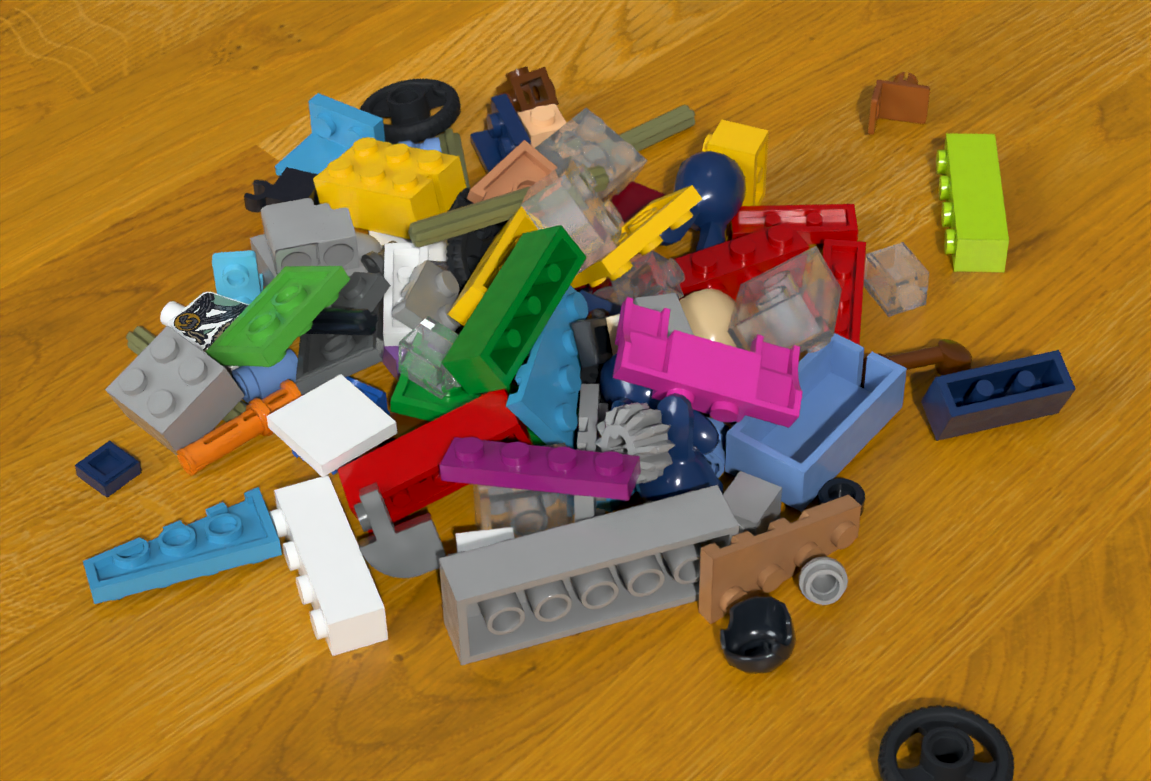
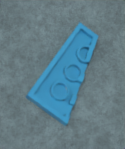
[506,285,588,448]
[83,487,282,604]

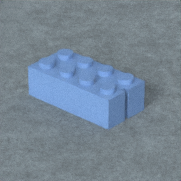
[725,331,907,512]

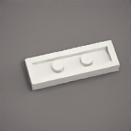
[383,242,429,346]

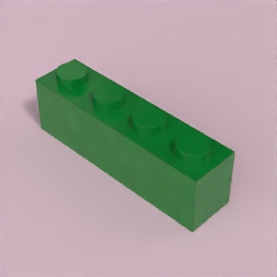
[441,225,587,395]

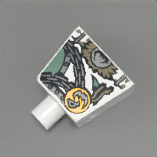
[160,292,249,376]

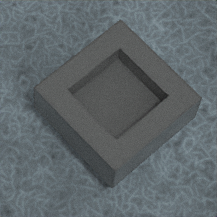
[331,272,391,312]

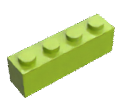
[936,133,1009,272]

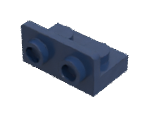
[471,94,531,174]

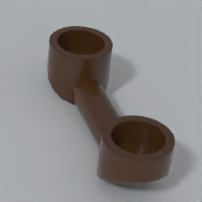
[861,339,972,388]

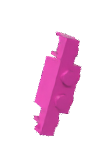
[613,297,802,428]

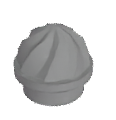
[799,557,848,605]

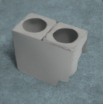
[261,198,359,275]

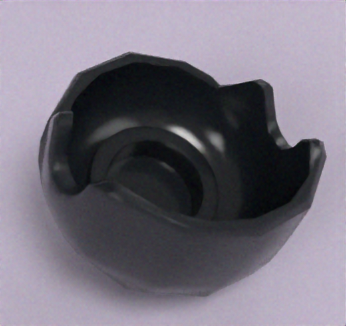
[720,597,796,674]

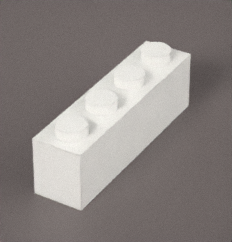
[270,475,388,656]

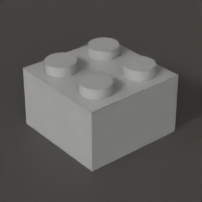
[105,325,245,456]

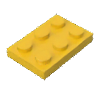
[570,185,702,289]

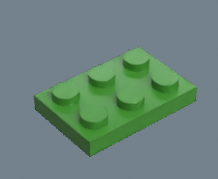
[205,266,350,367]

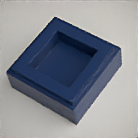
[75,441,142,498]

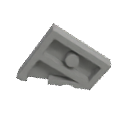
[392,259,462,353]

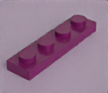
[439,437,641,501]

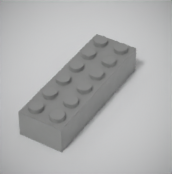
[439,485,739,666]

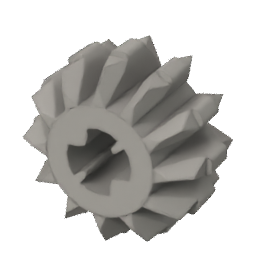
[594,402,675,484]

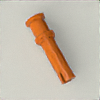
[176,379,302,476]

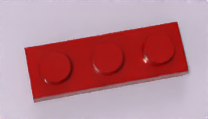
[730,204,858,244]

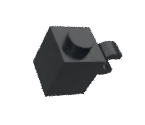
[244,167,320,212]

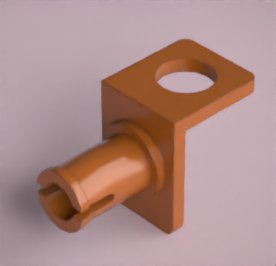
[868,72,930,135]

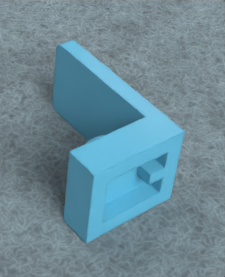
[212,250,264,304]

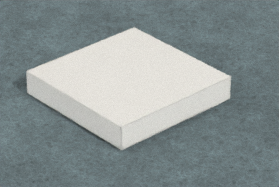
[267,374,397,477]

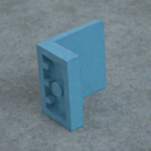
[275,93,385,176]

